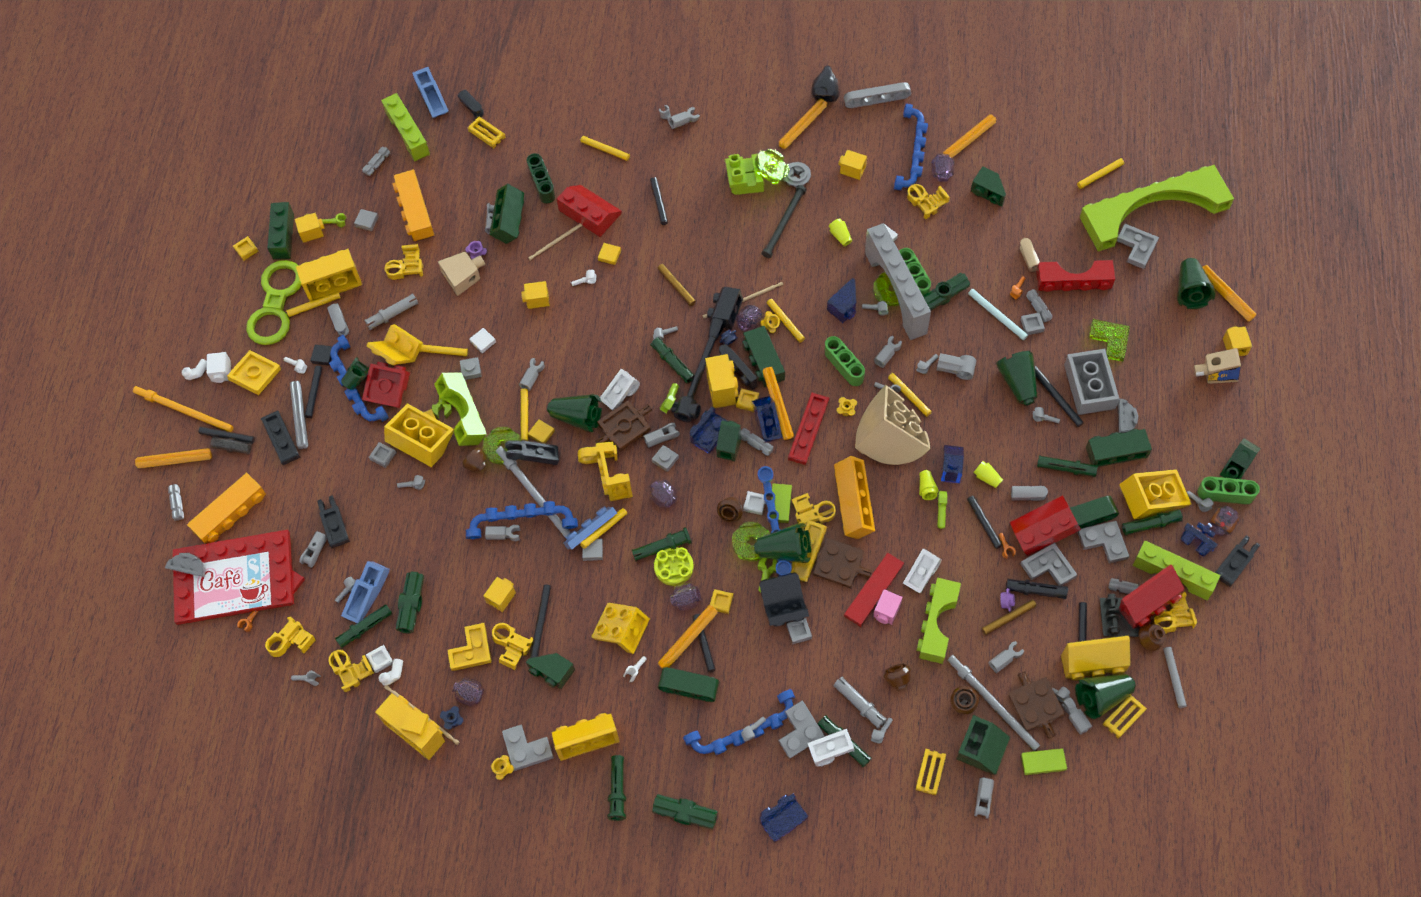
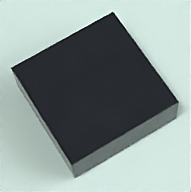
[310,344,333,366]

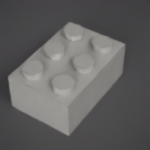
[1064,349,1119,415]

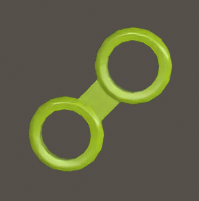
[246,260,302,345]

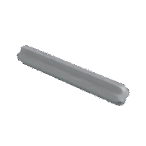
[290,381,308,449]

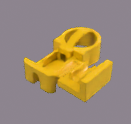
[907,184,950,219]
[384,244,423,280]
[578,442,618,464]
[792,493,836,528]
[1152,592,1197,634]
[265,617,316,657]
[492,623,533,670]
[328,650,374,692]

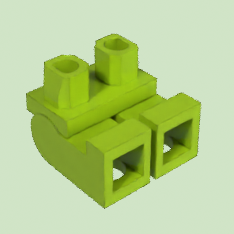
[725,154,764,195]

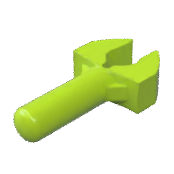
[660,383,679,414]
[432,397,452,419]
[937,491,947,529]
[758,558,777,593]

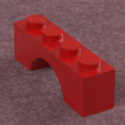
[1036,260,1115,292]

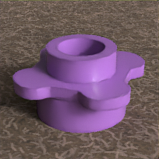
[465,241,487,259]
[1001,589,1015,612]

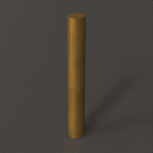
[658,264,696,306]
[981,599,1037,635]

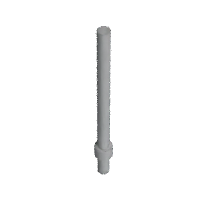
[496,446,571,538]
[947,655,1040,751]

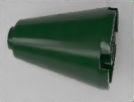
[1177,258,1216,309]
[996,351,1037,406]
[547,394,602,432]
[754,523,811,563]
[1075,674,1136,719]

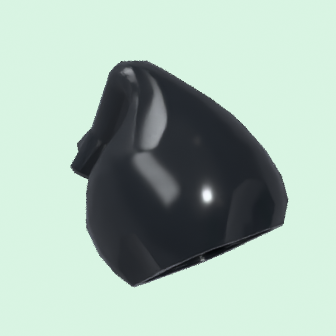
[811,65,840,102]

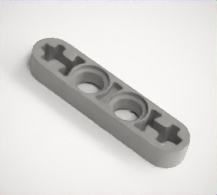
[843,82,911,108]

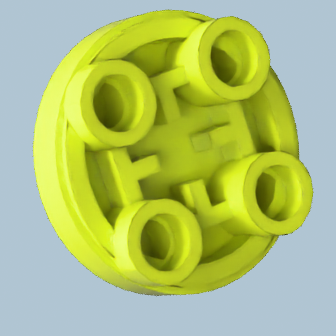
[654,547,694,586]

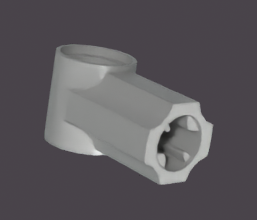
[937,353,976,380]

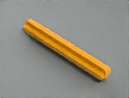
[778,99,827,149]
[942,114,996,161]
[1202,265,1256,321]
[763,367,794,440]
[135,448,212,468]
[658,605,718,669]

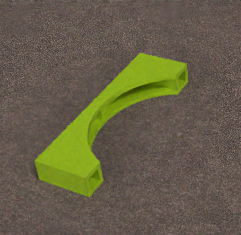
[1080,165,1234,252]

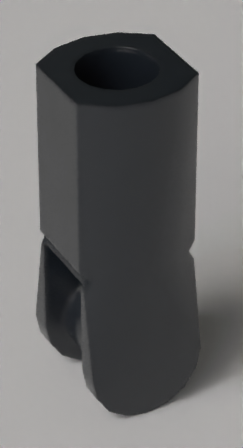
[457,89,484,118]

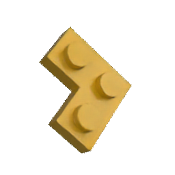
[448,623,492,671]

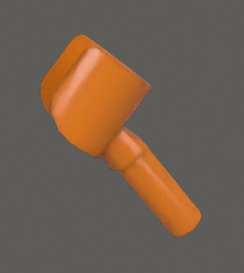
[1010,276,1026,300]
[998,533,1016,559]
[237,611,258,632]

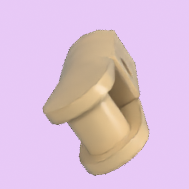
[1020,238,1039,272]

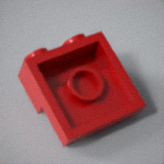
[362,361,410,408]

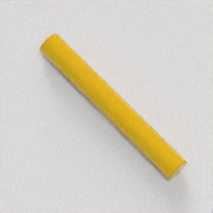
[580,136,630,161]
[1077,158,1124,189]
[286,291,341,317]
[766,299,805,343]
[419,345,468,356]
[888,373,932,417]
[521,388,528,441]
[580,508,627,549]

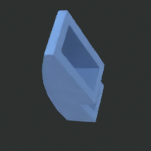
[412,67,449,118]
[341,561,390,623]

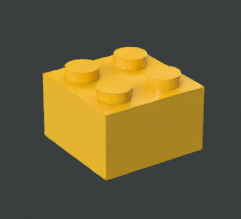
[705,354,739,408]

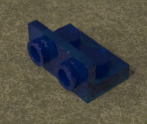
[689,407,728,454]
[759,794,808,843]

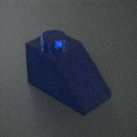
[827,278,856,323]
[752,396,782,442]
[941,445,964,483]

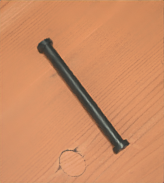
[761,185,807,258]

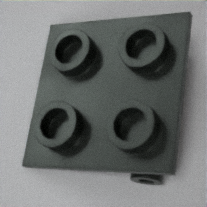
[1100,594,1140,637]

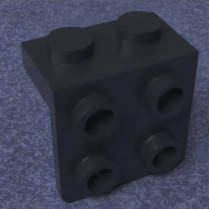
[759,572,809,626]

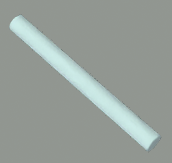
[968,289,1028,340]

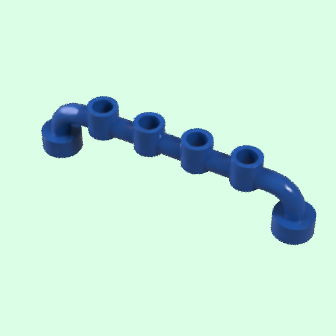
[894,103,928,191]
[329,334,389,422]
[758,466,792,576]
[465,501,578,539]
[683,689,795,755]

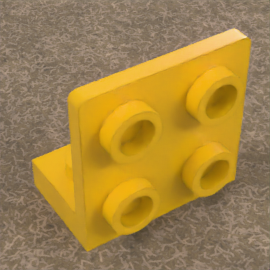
[367,324,423,365]
[597,451,633,501]
[592,603,650,654]

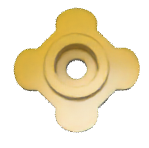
[760,311,780,333]
[837,397,857,416]
[491,755,514,780]

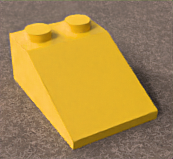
[1119,470,1191,519]

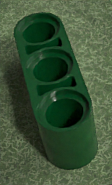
[526,153,555,204]
[1070,496,1119,529]
[657,667,720,702]

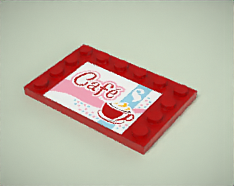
[173,529,294,625]

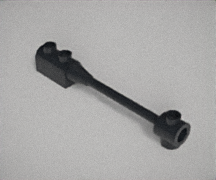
[671,287,743,422]

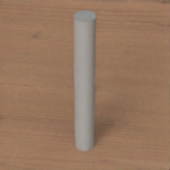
[1163,647,1187,708]

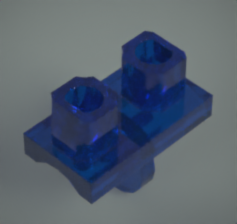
[1180,522,1218,557]

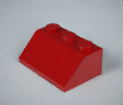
[556,185,622,237]
[1010,495,1081,557]
[1119,564,1184,629]

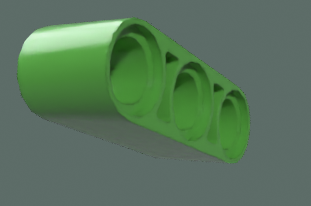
[899,248,931,296]
[825,336,865,386]
[1197,477,1260,504]

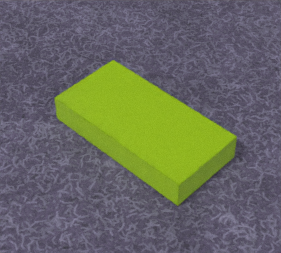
[770,484,792,523]
[1021,749,1067,775]

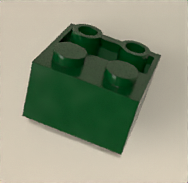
[956,715,1010,776]

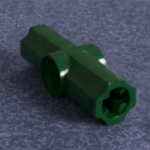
[923,272,970,311]
[396,571,424,634]
[652,794,718,830]

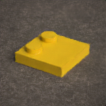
[227,350,281,395]

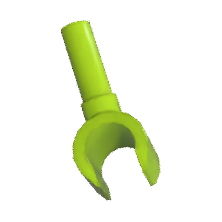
[322,213,346,227]

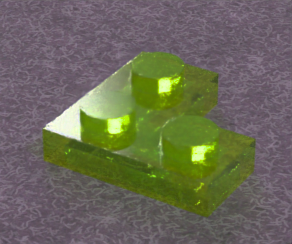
[1089,319,1130,362]

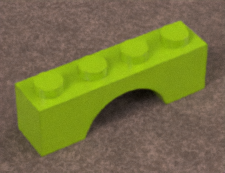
[381,93,430,162]
[434,373,487,446]
[1132,541,1221,601]
[917,578,961,664]

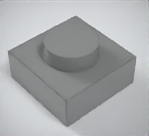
[460,357,482,380]
[652,445,679,472]

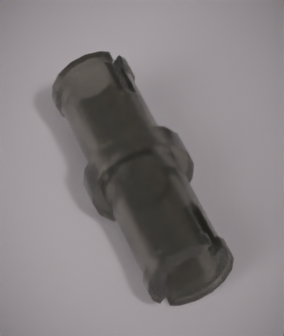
[210,436,252,455]

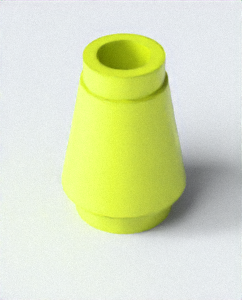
[829,219,852,246]
[973,461,1003,488]
[919,470,939,500]

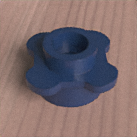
[719,330,738,346]
[440,706,463,730]

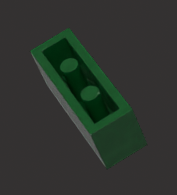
[489,184,525,244]
[267,202,294,260]
[741,326,785,387]
[1086,429,1152,467]

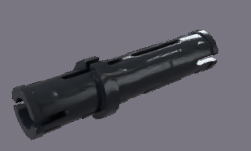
[1005,578,1068,599]

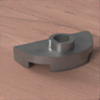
[1117,399,1138,433]
[165,553,205,577]

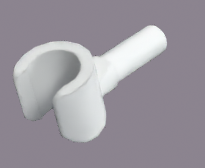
[571,270,596,286]
[284,357,307,374]
[623,656,647,682]

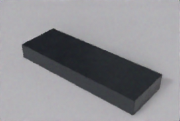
[261,410,301,466]

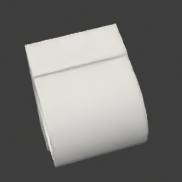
[600,369,640,410]
[903,549,942,593]
[808,729,854,767]

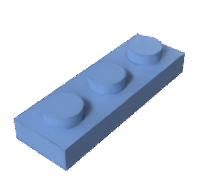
[563,506,617,549]

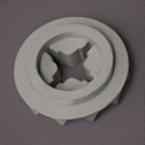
[783,162,811,188]

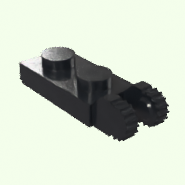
[719,345,758,390]
[505,440,559,465]
[317,495,350,548]
[1215,535,1260,587]

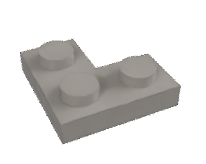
[1117,224,1159,269]
[1077,521,1129,563]
[1020,543,1077,586]
[778,700,824,758]
[502,724,554,771]

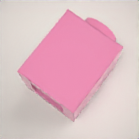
[873,590,903,625]

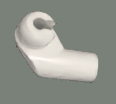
[182,359,207,380]
[379,659,404,685]

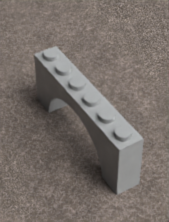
[865,223,931,340]

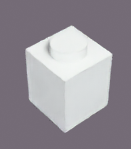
[207,352,231,383]

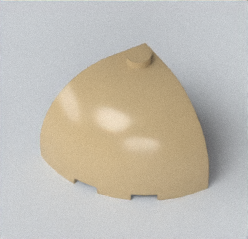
[855,385,930,465]

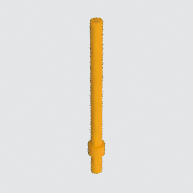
[133,386,233,432]

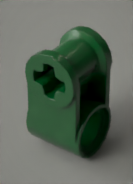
[341,357,370,390]

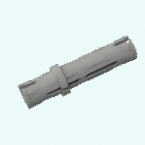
[364,294,418,330]
[833,677,887,729]

